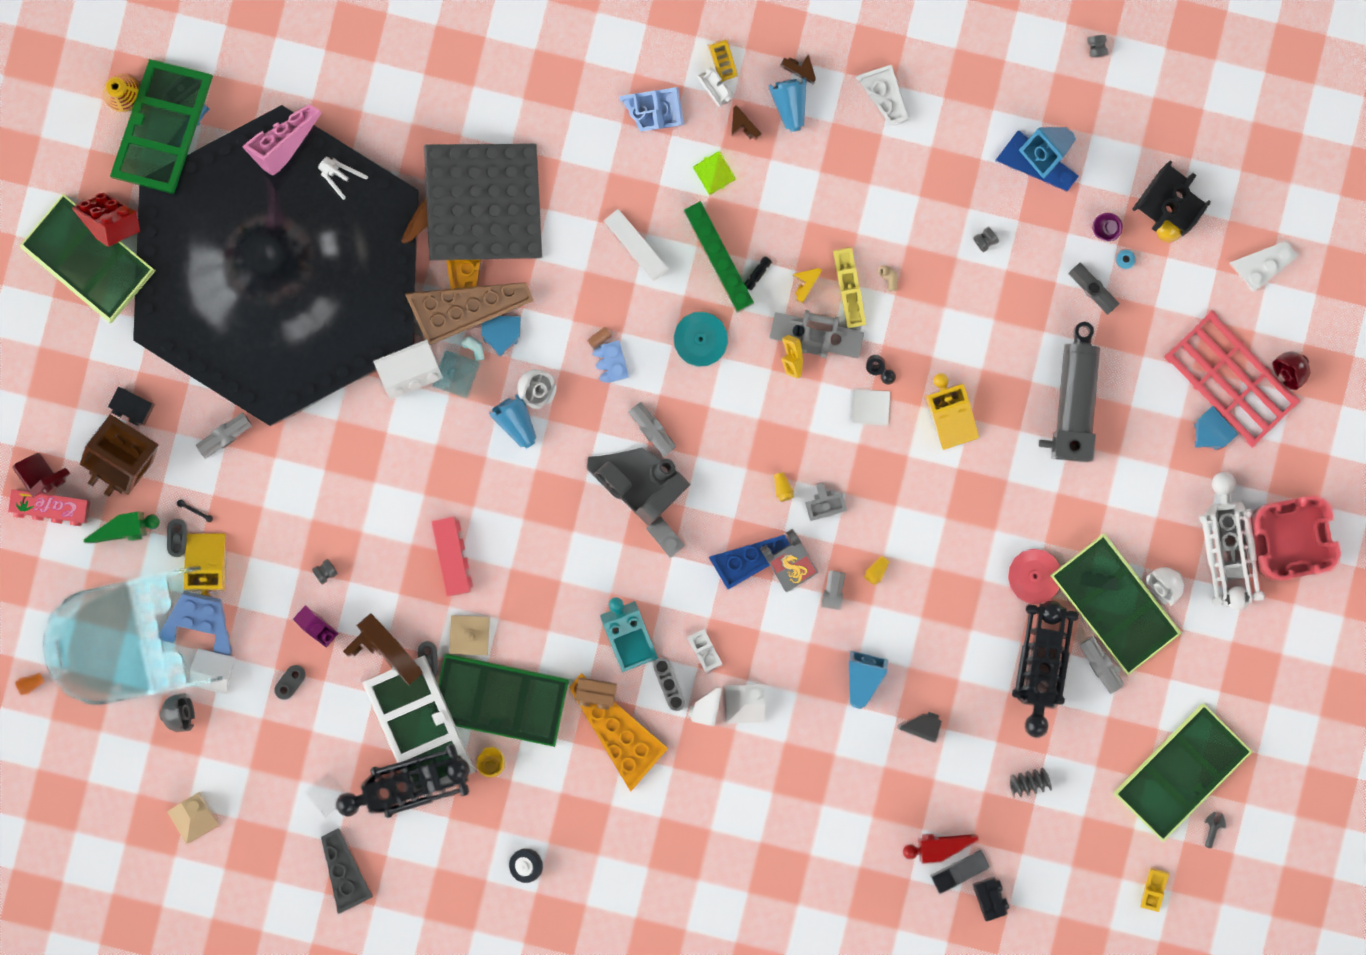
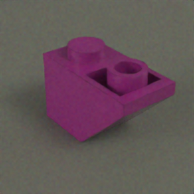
[293,605,339,647]

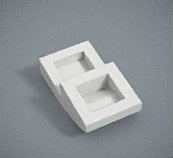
[687,629,723,674]

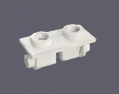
[697,67,733,107]

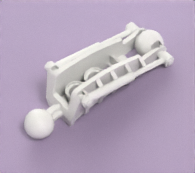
[1199,472,1265,610]

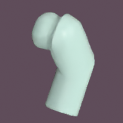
[461,336,485,361]

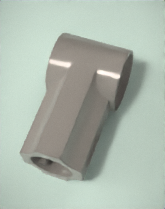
[821,570,845,610]

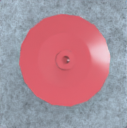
[1008,549,1062,604]

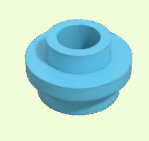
[1116,250,1136,269]

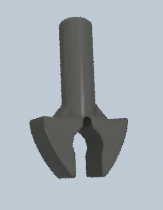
[1204,812,1226,848]

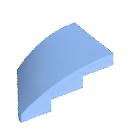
[619,87,684,132]

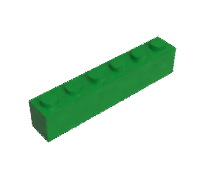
[684,201,754,313]

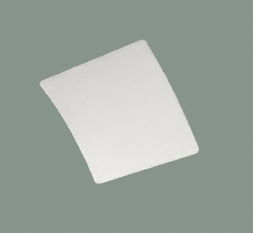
[852,389,890,426]

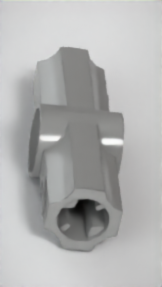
[628,402,676,457]
[195,412,252,459]
[1080,636,1124,694]

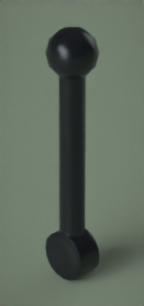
[177,500,213,522]

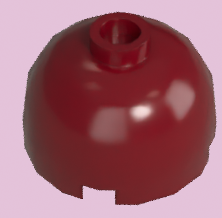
[1272,351,1311,390]

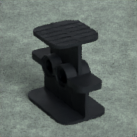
[1133,160,1211,236]

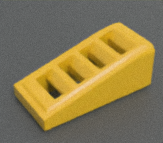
[708,39,738,82]

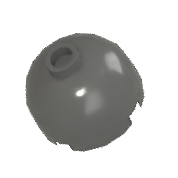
[159,693,195,732]

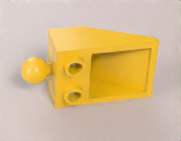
[925,373,979,450]
[184,533,226,597]

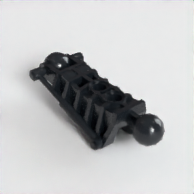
[1012,601,1079,738]
[335,744,470,818]

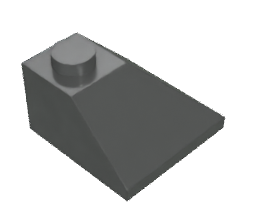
[897,711,942,743]

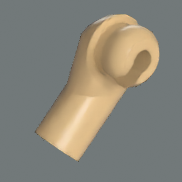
[878,265,898,291]

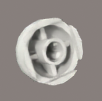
[517,369,557,409]
[1146,567,1184,606]

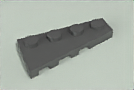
[321,828,373,914]

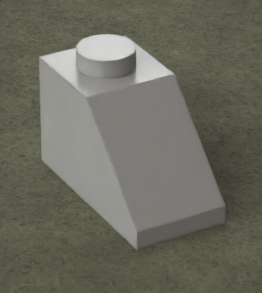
[646,516,685,558]

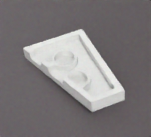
[855,65,909,125]
[1229,241,1299,292]

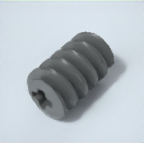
[1010,768,1052,799]

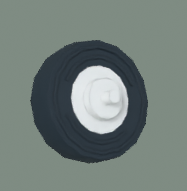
[509,848,543,883]

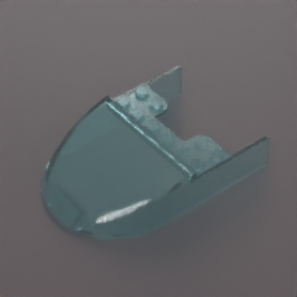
[43,566,223,705]

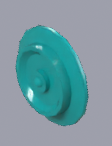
[673,312,728,367]

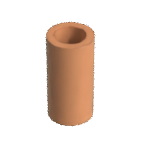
[587,327,612,349]

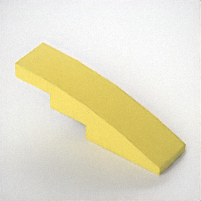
[833,247,866,328]

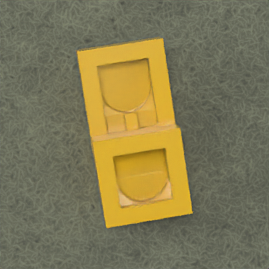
[781,335,803,379]
[1140,867,1169,912]

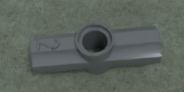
[1068,262,1120,315]

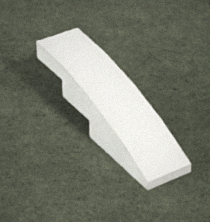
[604,209,668,281]

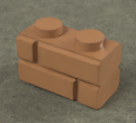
[575,677,617,710]

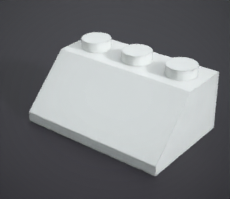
[373,340,443,400]

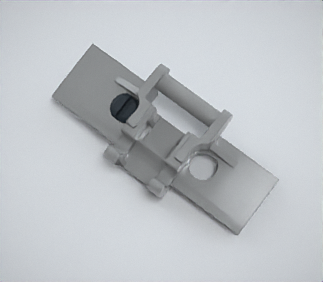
[769,310,864,358]

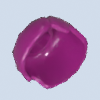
[1092,212,1123,242]

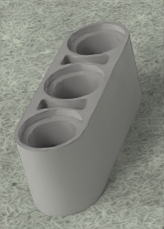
[653,658,685,711]

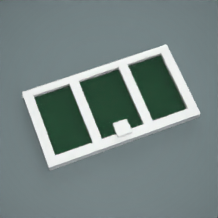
[362,655,475,792]

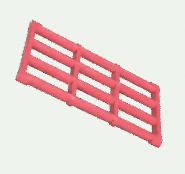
[1164,310,1301,448]

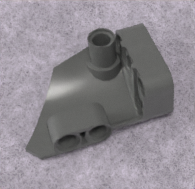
[587,447,691,526]

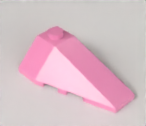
[243,104,321,176]

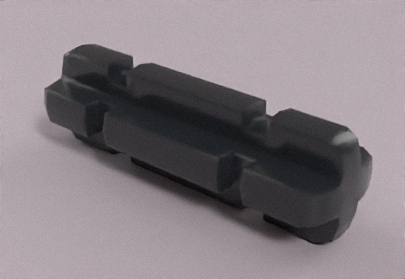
[744,256,772,291]

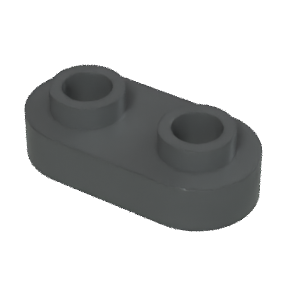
[167,519,187,557]
[418,641,438,679]
[274,665,306,700]

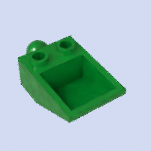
[83,512,160,544]

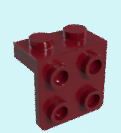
[12,453,70,497]

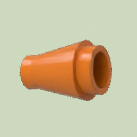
[15,673,45,696]

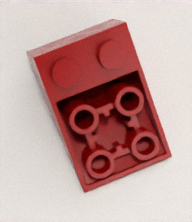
[72,193,140,247]

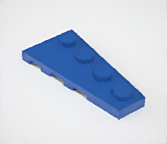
[995,130,1079,192]
[709,535,790,590]

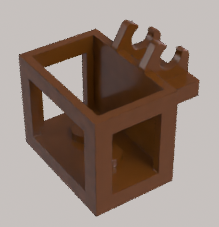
[79,414,159,497]

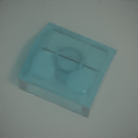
[432,350,481,400]

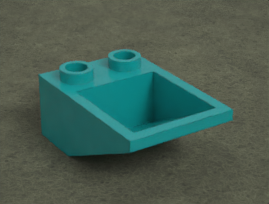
[600,597,658,672]

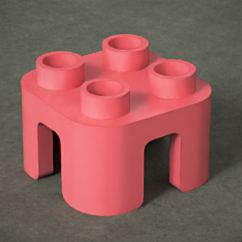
[1251,496,1341,581]

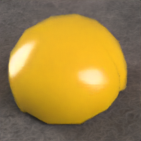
[1155,211,1183,243]
[476,747,505,778]

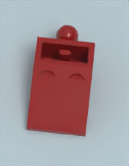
[903,834,979,864]

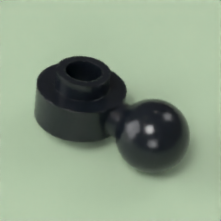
[866,355,896,385]

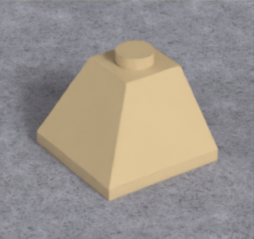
[167,792,220,844]

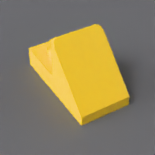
[792,268,822,304]

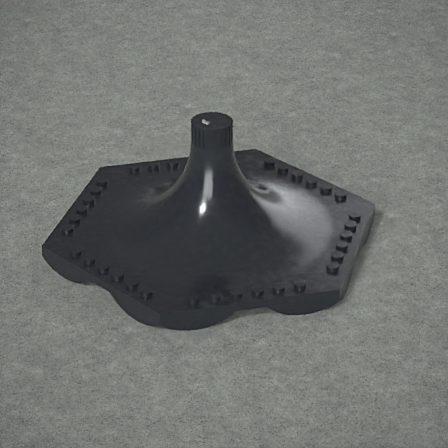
[133,105,419,426]

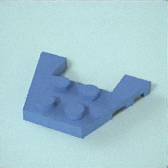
[157,591,232,655]

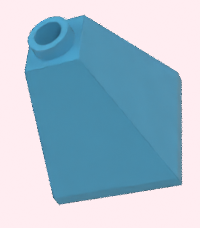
[1019,127,1076,179]
[849,650,888,709]

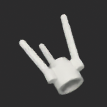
[318,157,368,200]

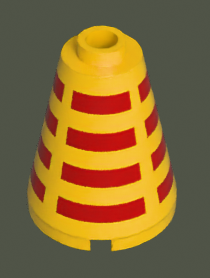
[103,74,140,112]

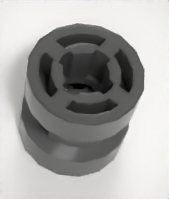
[1087,35,1109,58]
[973,226,999,253]
[312,559,338,585]

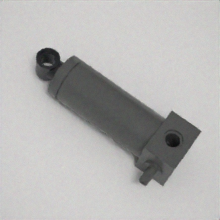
[1038,322,1100,462]

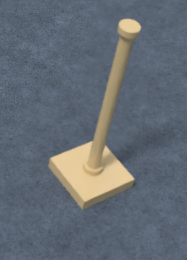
[449,615,490,655]

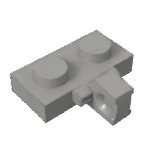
[805,482,847,521]

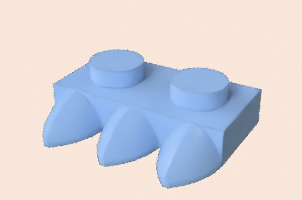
[592,340,629,383]

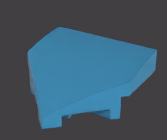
[481,316,521,357]
[1194,406,1238,450]

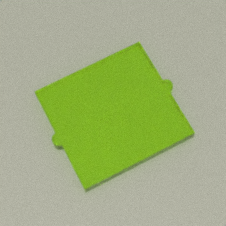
[692,151,736,196]

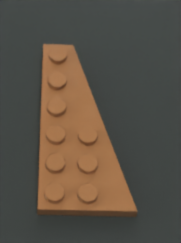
[405,282,534,345]

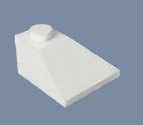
[725,684,765,724]
[688,687,722,727]

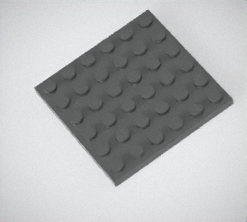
[424,144,542,261]

